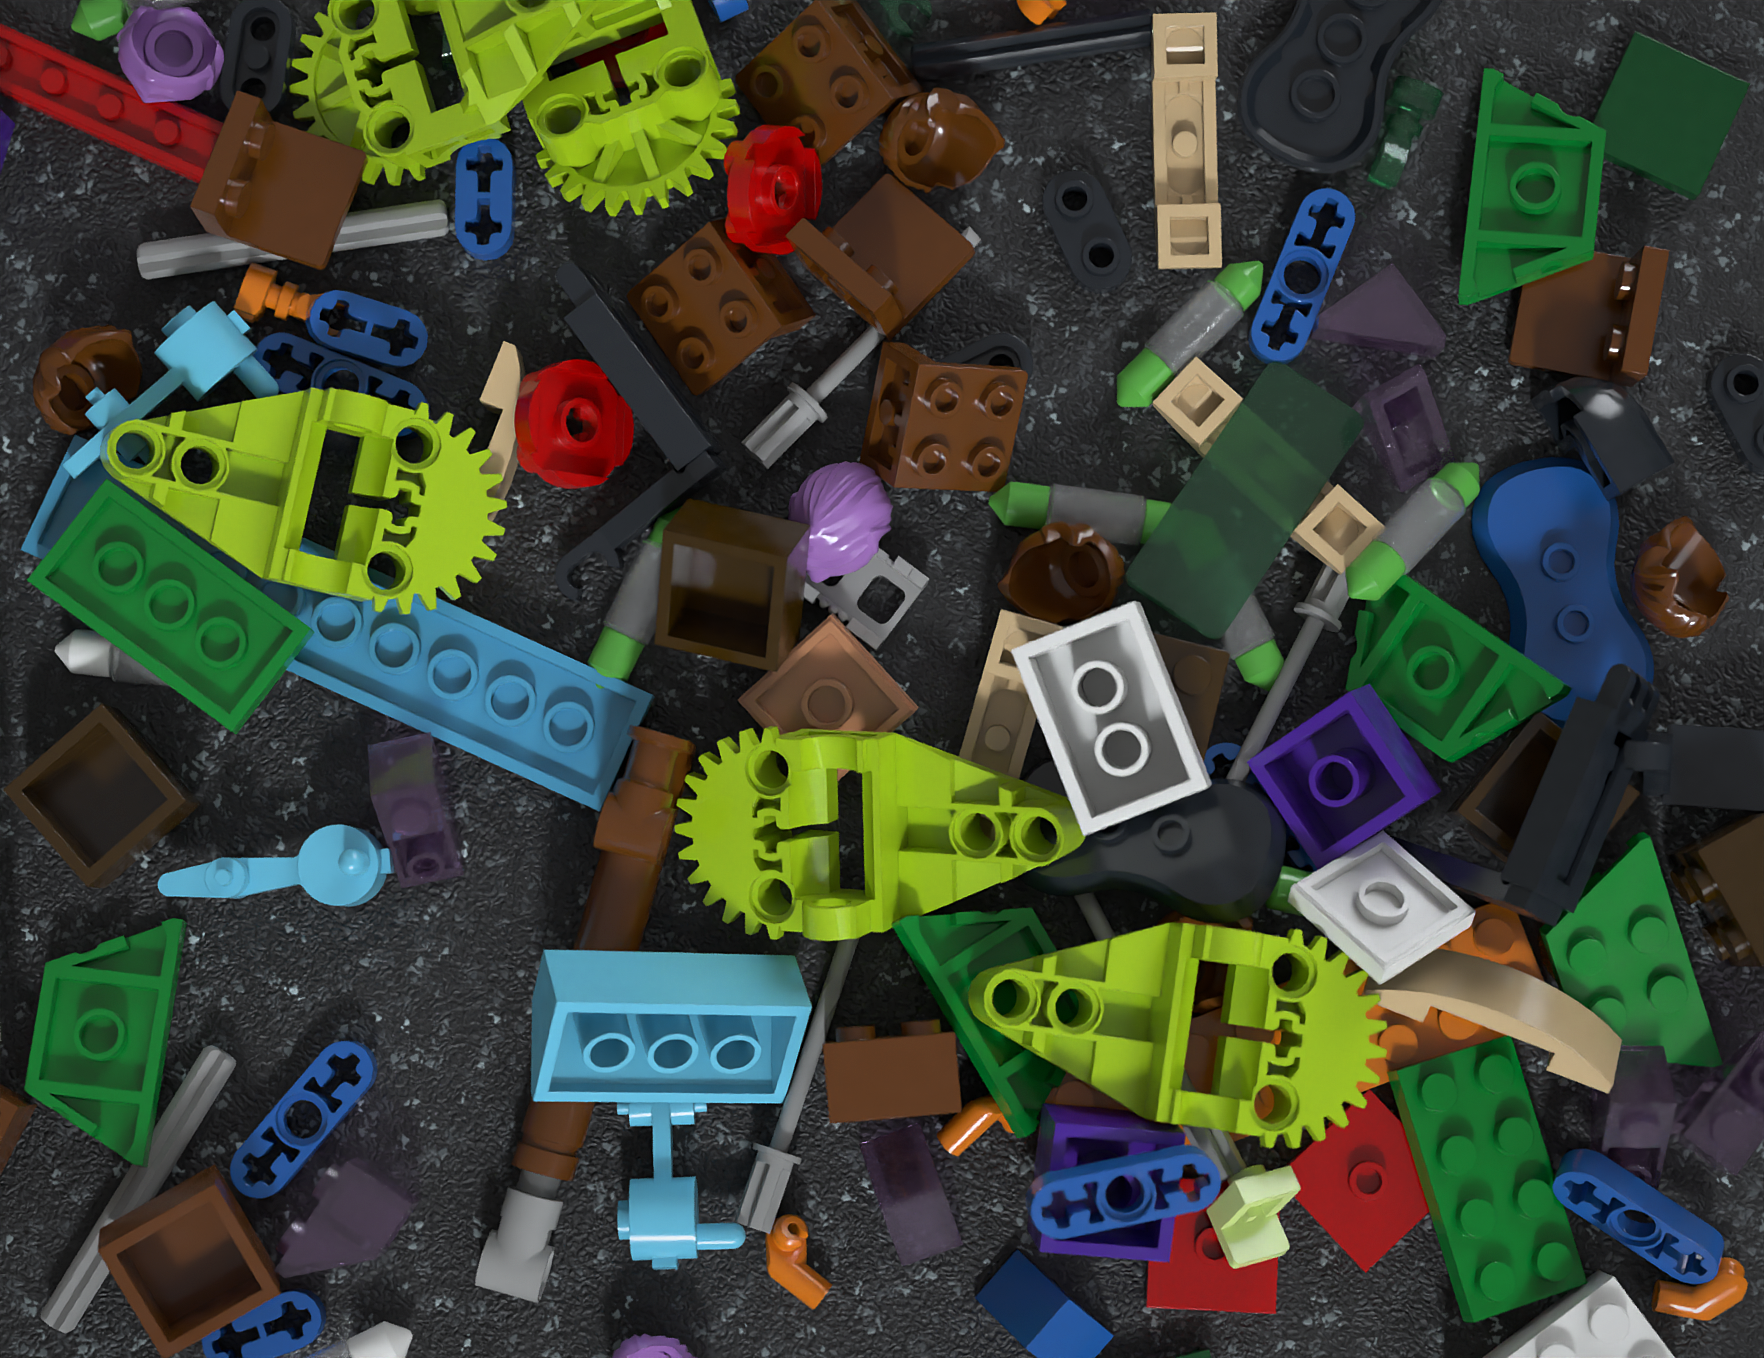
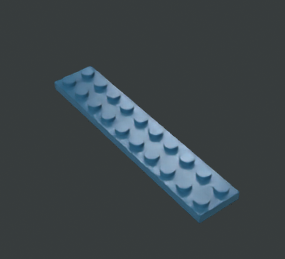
[20,435,654,812]

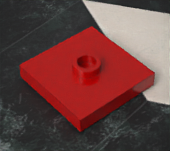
[1284,1089,1429,1273]
[1145,1177,1280,1314]

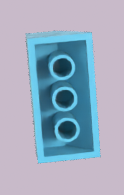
[531,950,812,1104]

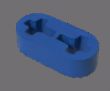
[455,139,516,261]
[306,290,428,368]
[202,1288,326,1358]

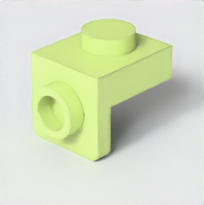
[1206,1165,1301,1269]

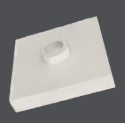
[1288,831,1476,984]

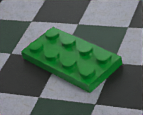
[27,478,315,735]
[1387,1035,1587,1323]

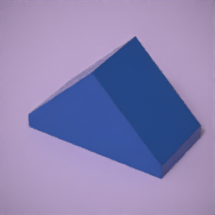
[975,1249,1114,1358]

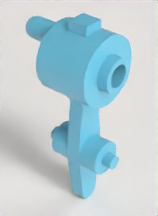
[62,301,279,479]
[158,825,394,907]
[617,1102,746,1270]

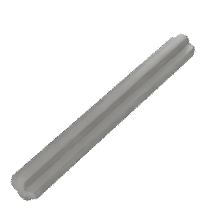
[137,199,450,279]
[41,1045,236,1333]

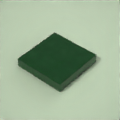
[1591,31,1750,201]

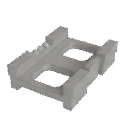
[804,548,929,651]

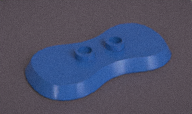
[1471,457,1654,730]

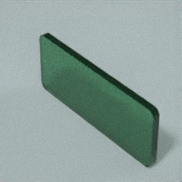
[1126,362,1364,639]

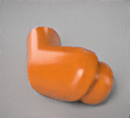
[937,1094,1014,1156]
[765,1214,833,1310]
[1651,1257,1748,1321]

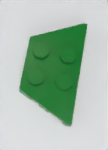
[1458,68,1606,305]
[1346,573,1573,763]
[1539,832,1723,1067]
[892,907,1079,1138]
[24,918,187,1168]

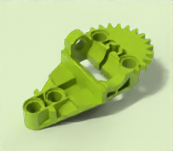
[290,0,627,186]
[522,0,740,216]
[100,387,507,615]
[675,726,1086,941]
[968,922,1387,1148]

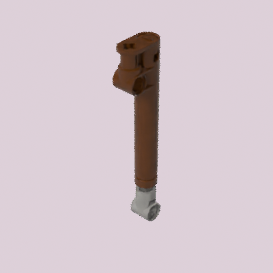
[475,725,697,1303]

